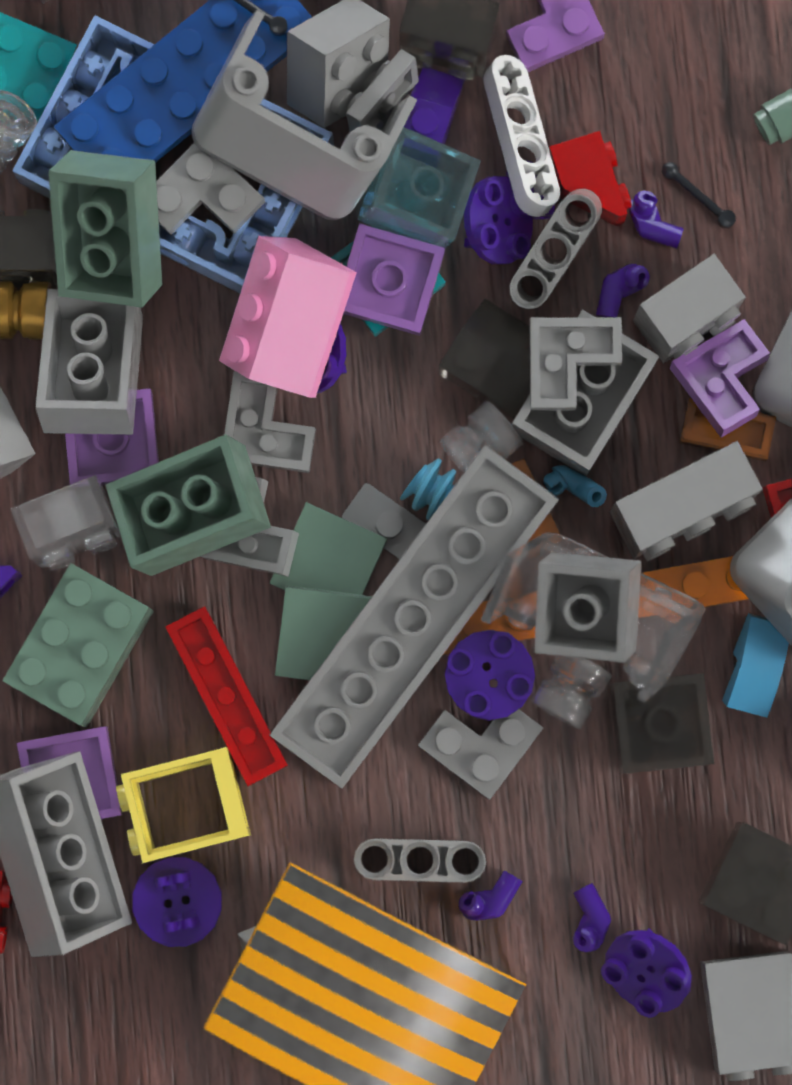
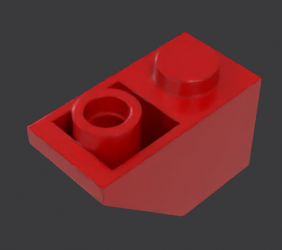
[549,131,632,226]

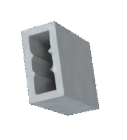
[700,950,792,1081]

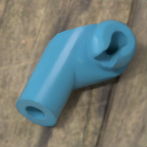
[543,465,607,507]

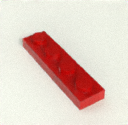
[165,606,288,787]

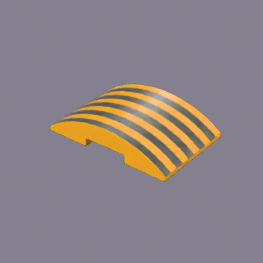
[204,862,526,1085]

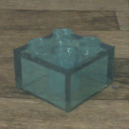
[357,127,481,248]

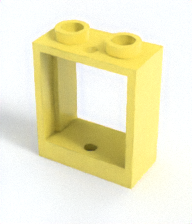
[116,747,251,863]

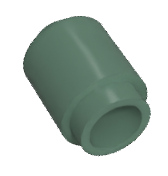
[753,88,792,145]

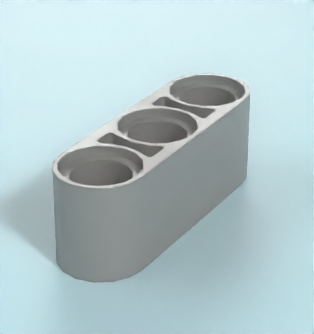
[509,189,602,309]
[354,838,486,882]

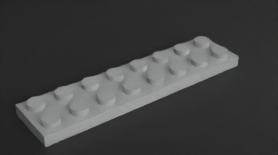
[270,445,558,788]

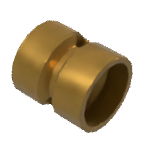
[0,281,52,340]

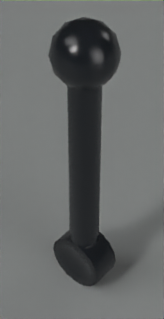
[234,0,288,36]
[662,162,736,229]

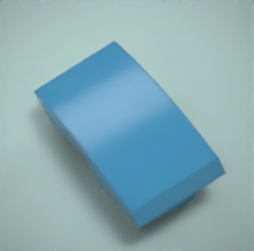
[722,613,789,718]

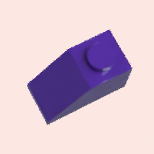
[397,66,465,163]

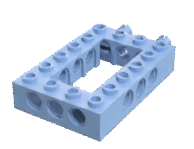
[12,15,334,293]

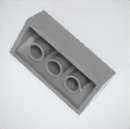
[0,751,132,957]

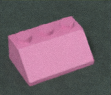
[219,236,357,398]

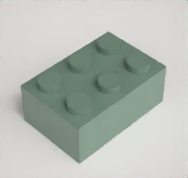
[48,150,162,308]
[106,434,271,576]
[2,563,154,728]

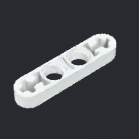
[483,55,560,217]

